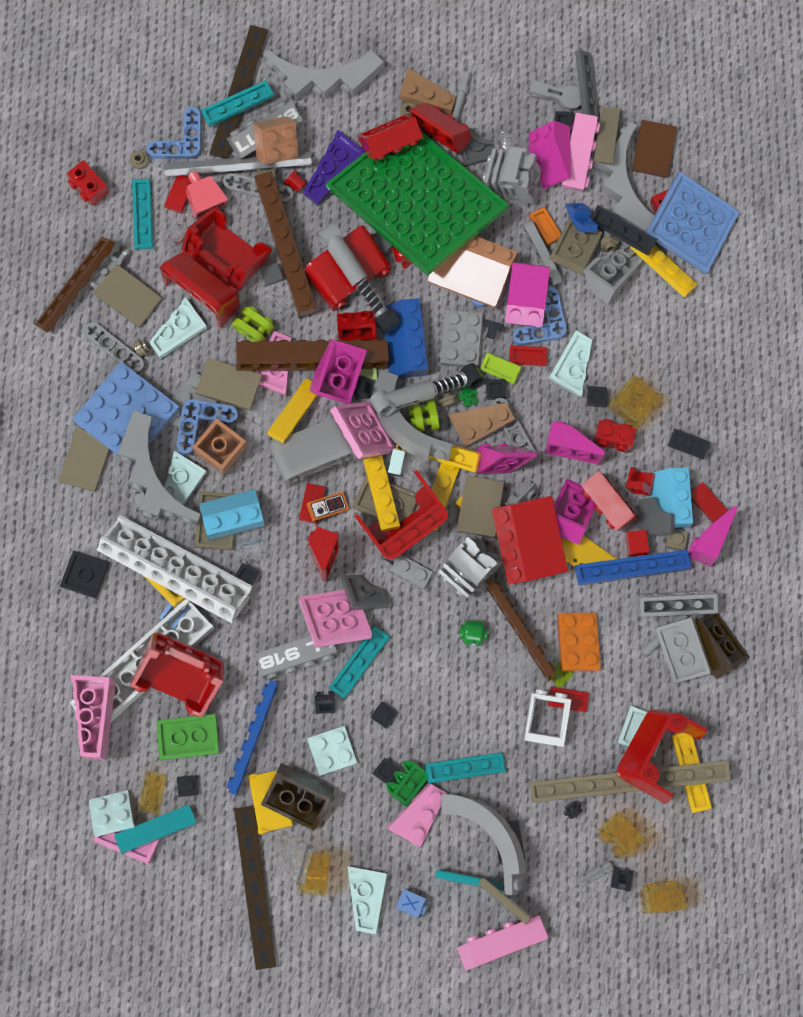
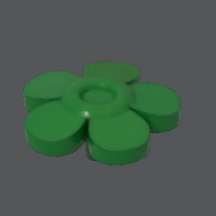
[457,387,479,408]

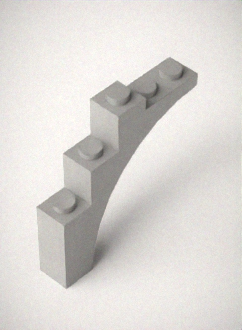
[263,49,384,101]
[593,121,654,232]
[118,410,200,525]

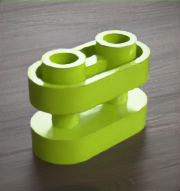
[231,306,275,342]
[408,398,439,432]

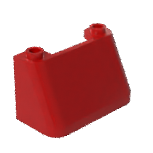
[182,207,272,292]
[305,225,392,311]
[130,632,224,718]

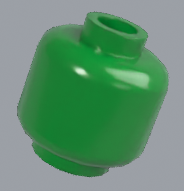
[459,620,488,646]

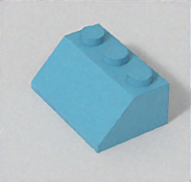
[649,467,693,529]
[199,489,265,540]

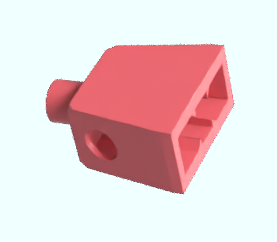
[186,171,228,219]

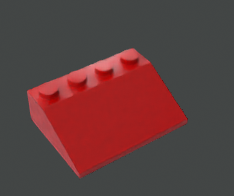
[492,496,568,585]

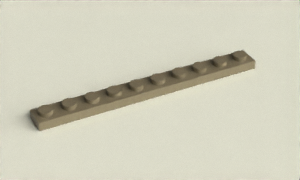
[530,761,731,803]

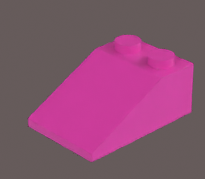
[529,121,571,189]
[505,262,550,327]
[309,339,367,404]
[545,421,605,465]
[475,444,537,474]
[554,478,596,545]
[688,506,738,567]

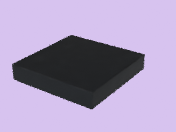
[60,551,110,599]

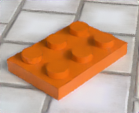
[557,613,601,672]

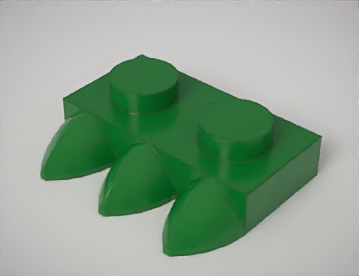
[386,761,427,807]

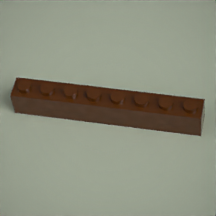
[254,171,316,319]
[235,339,389,371]

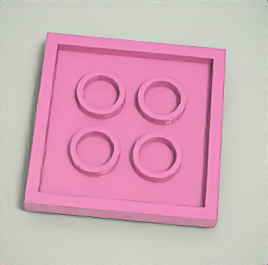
[330,401,396,459]
[299,589,372,648]

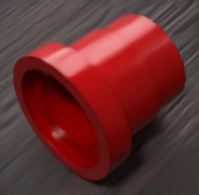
[284,170,307,193]

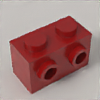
[66,160,109,206]
[337,311,377,341]
[593,419,637,452]

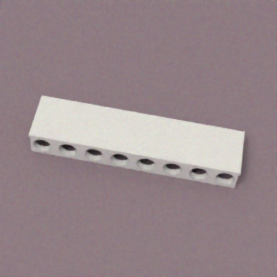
[97,515,253,623]
[70,599,215,722]

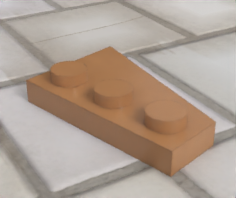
[398,68,456,115]
[448,403,516,448]

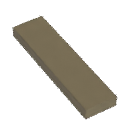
[594,107,620,163]

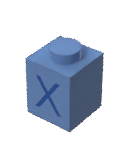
[395,889,428,918]

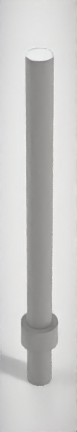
[443,71,471,154]

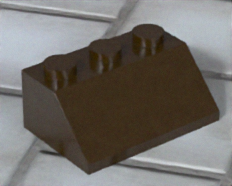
[695,613,750,680]
[260,763,334,831]

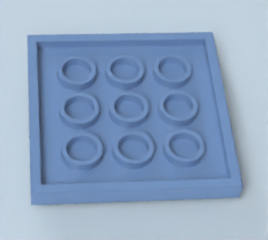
[646,172,739,274]
[72,361,180,467]

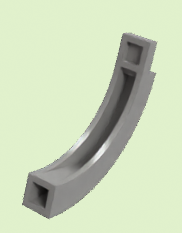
[376,370,453,461]
[441,794,526,895]

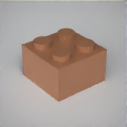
[253,116,299,165]
[192,418,248,476]

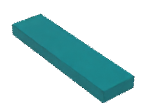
[201,80,275,127]
[132,179,153,250]
[328,625,390,699]
[425,752,506,784]
[114,805,197,855]
[435,870,505,893]

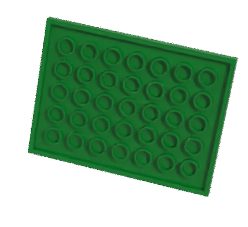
[326,132,509,276]

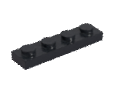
[591,205,657,255]

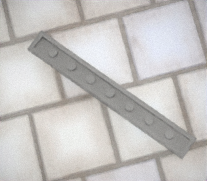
[164,152,312,176]

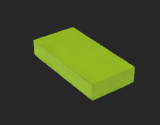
[480,352,522,384]

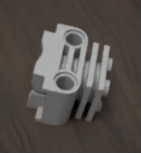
[483,147,542,206]
[438,536,503,598]

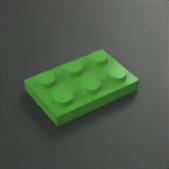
[156,714,219,761]

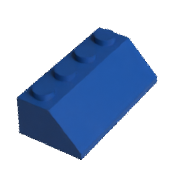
[385,298,428,379]

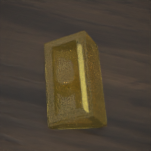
[137,771,167,816]

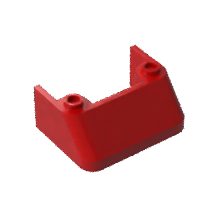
[159,252,240,328]
[353,469,448,559]
[616,710,708,804]

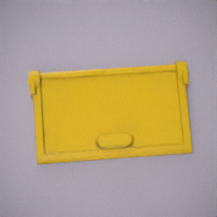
[562,535,618,584]
[247,770,293,835]

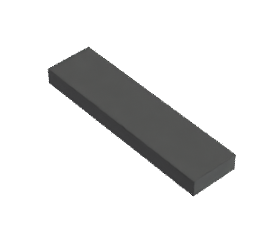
[575,49,599,121]

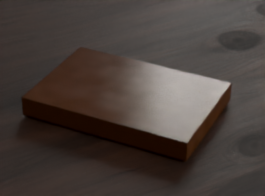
[631,120,677,178]

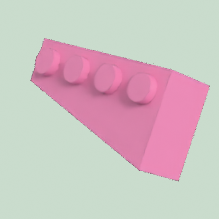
[561,113,600,192]
[71,675,116,761]
[457,914,548,971]

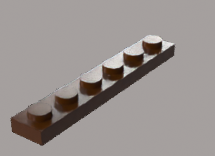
[34,236,115,333]
[485,578,556,682]

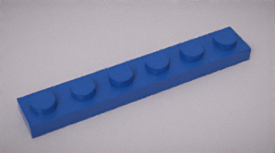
[574,550,692,585]
[227,680,278,796]

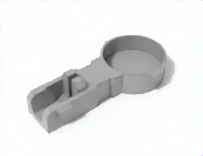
[528,80,581,112]

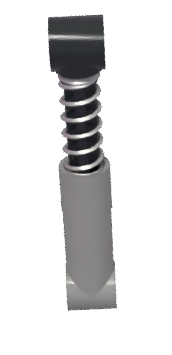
[316,222,401,335]
[370,363,485,418]

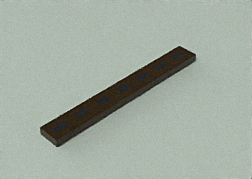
[210,25,268,159]
[234,805,276,970]

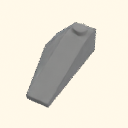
[584,244,644,304]

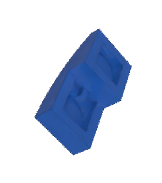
[566,203,598,233]

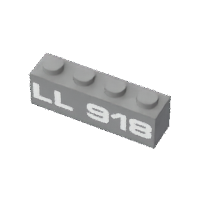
[227,100,303,158]
[636,590,718,617]
[255,636,337,680]

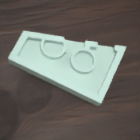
[149,297,207,359]
[548,330,592,397]
[164,451,207,519]
[347,866,387,935]

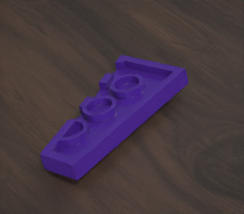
[303,129,365,206]

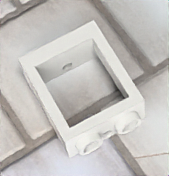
[524,689,571,747]

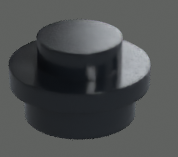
[563,801,583,819]

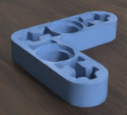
[147,107,201,159]
[513,287,566,346]
[177,400,238,455]

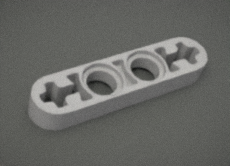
[223,173,293,204]
[522,220,561,286]
[84,322,145,374]
[492,398,536,465]

